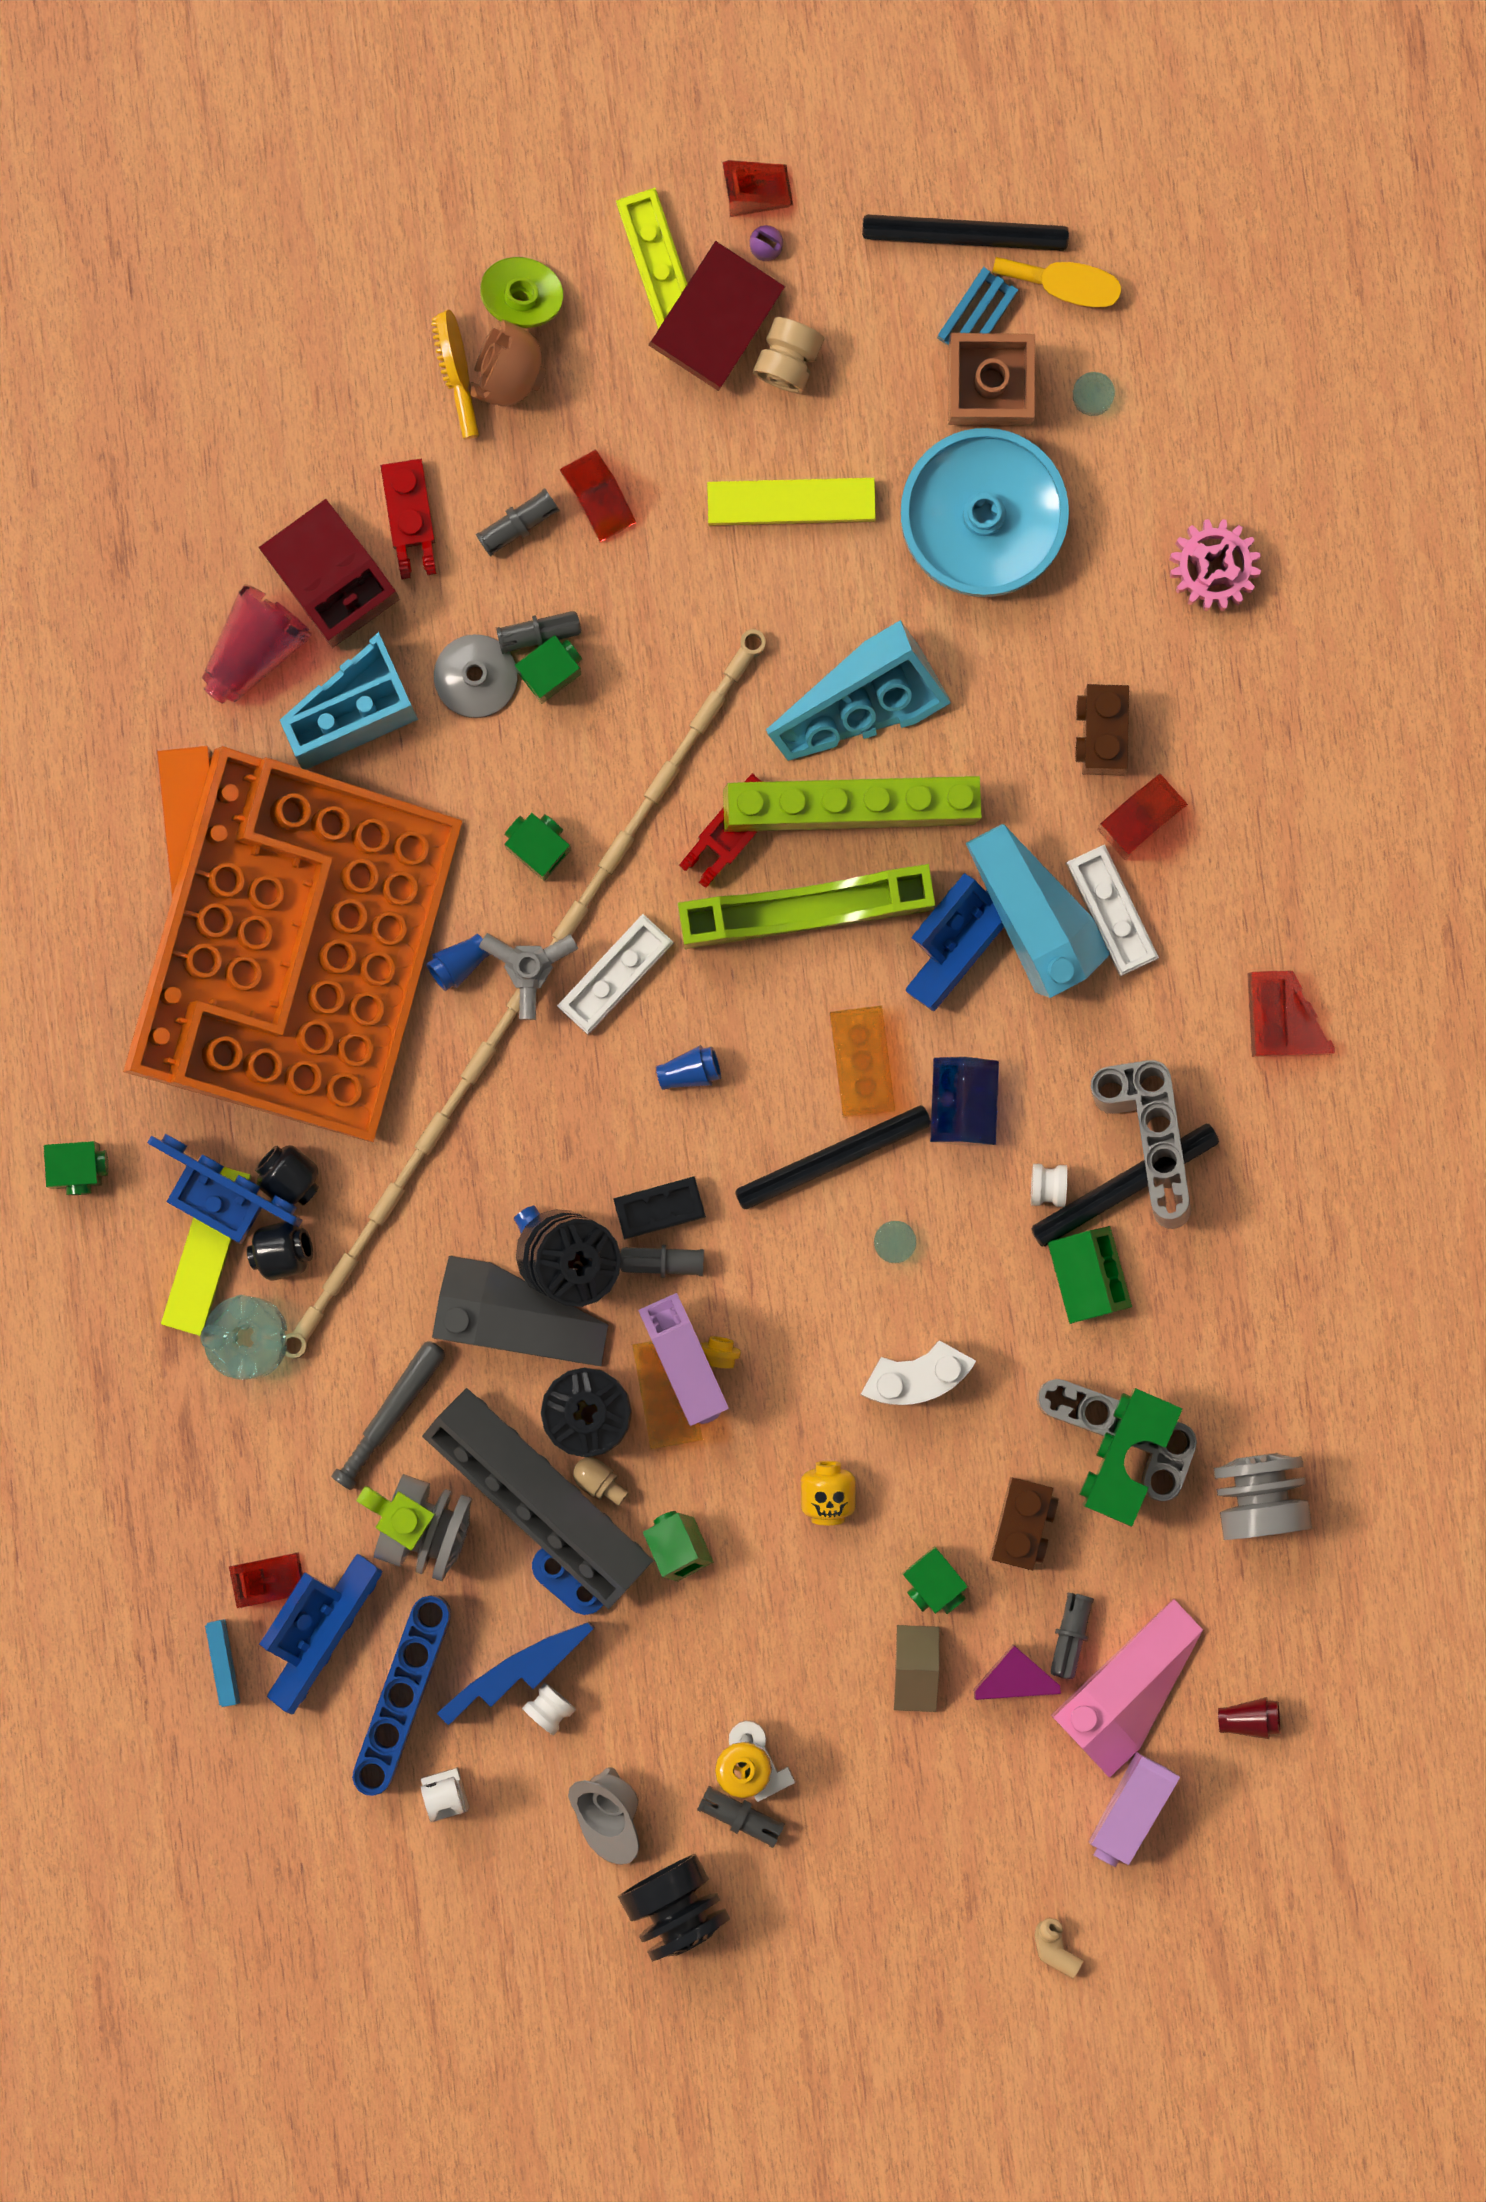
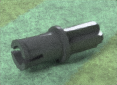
[496,611,581,654]
[620,1245,704,1278]
[1051,1592,1094,1679]

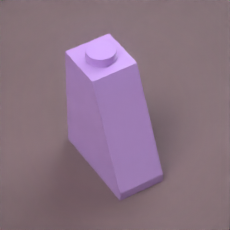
[638,1293,729,1426]
[1089,1752,1180,1867]

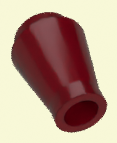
[1218,1697,1280,1739]

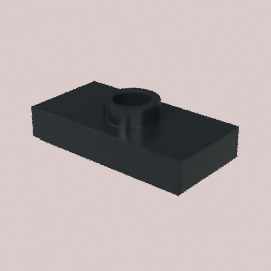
[613,1176,706,1240]

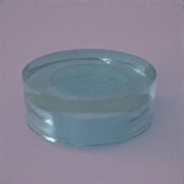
[1072,372,1115,416]
[874,1221,916,1263]

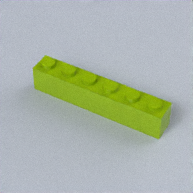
[723,776,982,832]

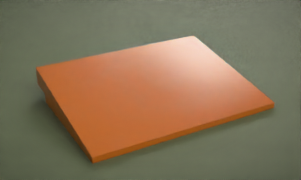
[123,746,462,1142]

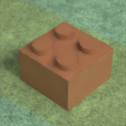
[948,333,1035,426]

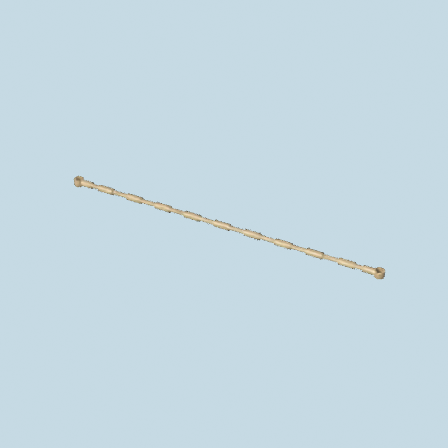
[281,629,766,1358]

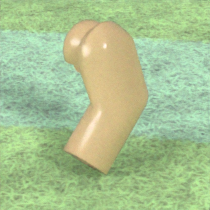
[1034,1918,1083,1978]

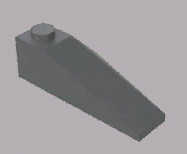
[432,1256,608,1367]

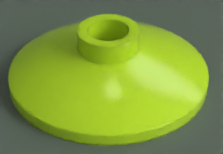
[480,257,563,328]

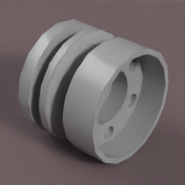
[1214,1453,1312,1540]
[374,1474,472,1581]

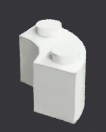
[860,1340,976,1405]

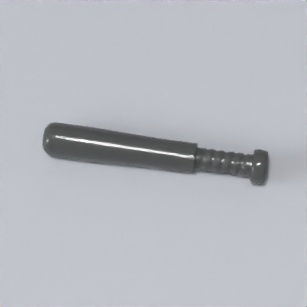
[331,1341,445,1490]

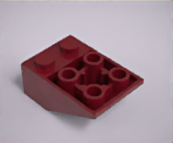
[258,499,400,649]

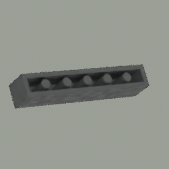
[422,1388,654,1609]

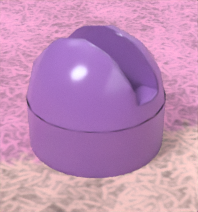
[750,225,783,261]

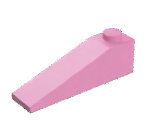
[1051,1599,1203,1778]

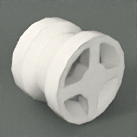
[1031,1164,1067,1207]
[522,1682,576,1736]

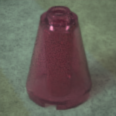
[202,584,312,704]

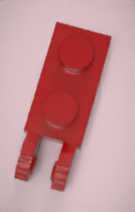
[380,458,437,580]
[678,773,762,888]

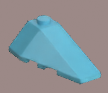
[766,620,951,761]
[965,824,1110,998]

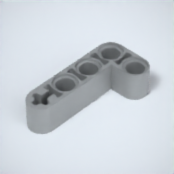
[1091,1060,1191,1229]
[1036,1379,1197,1501]

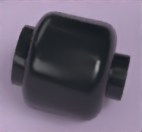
[255,1145,319,1206]
[247,1221,313,1281]

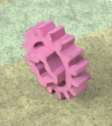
[1169,519,1261,611]

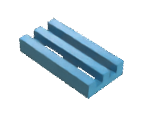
[937,267,1018,346]
[205,1619,240,1707]

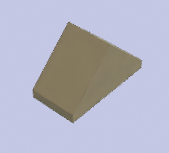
[894,1625,939,1712]

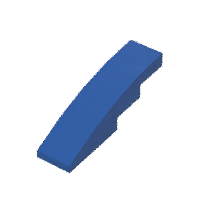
[437,1622,595,1725]

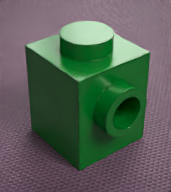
[514,635,583,704]
[504,813,571,881]
[44,1141,108,1196]
[643,1511,714,1582]
[902,1546,968,1614]

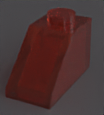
[1097,774,1188,860]

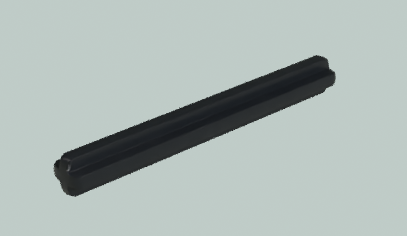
[862,214,1069,251]
[735,1105,931,1209]
[1031,1124,1219,1247]

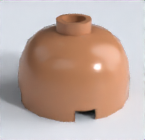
[470,320,546,406]

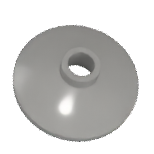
[434,634,517,718]

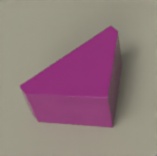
[973,1644,1061,1700]

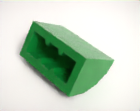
[1048,1226,1132,1324]

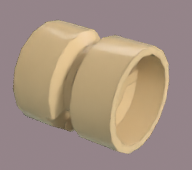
[753,317,824,394]

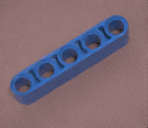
[352,1595,451,1796]

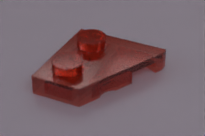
[1247,970,1335,1057]

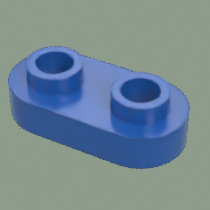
[532,1548,603,1615]

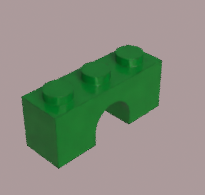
[1079,1388,1183,1527]

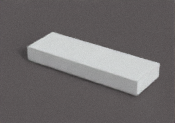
[1066,844,1159,977]
[557,914,674,1035]

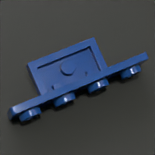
[906,873,1004,1011]
[147,1134,302,1244]
[259,1554,382,1715]

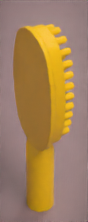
[992,257,1121,308]
[431,309,479,439]

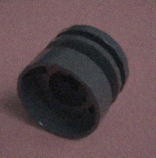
[516,1209,621,1307]
[541,1367,632,1457]
[618,1853,730,1962]

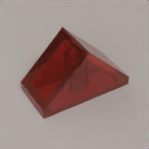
[722,160,793,217]
[559,449,636,543]
[229,1552,303,1608]

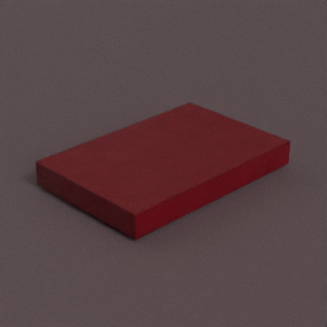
[648,241,786,391]

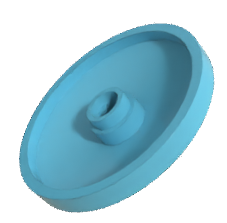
[900,428,1069,597]

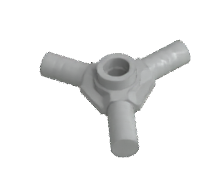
[479,933,578,1020]

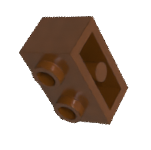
[1075,684,1129,776]
[990,1477,1059,1571]

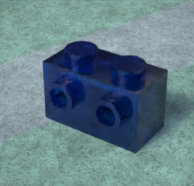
[930,1057,999,1146]

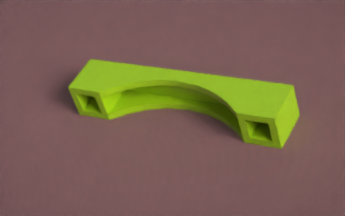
[678,864,935,949]

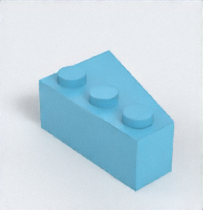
[279,632,418,770]

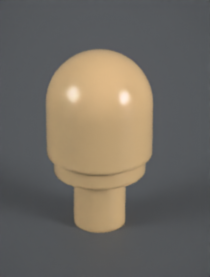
[573,1457,629,1506]

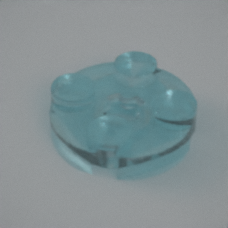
[200,1295,287,1380]

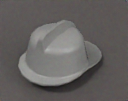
[568,1767,640,1865]

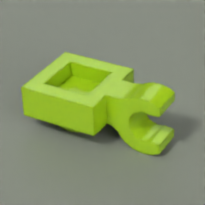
[356,1486,435,1551]

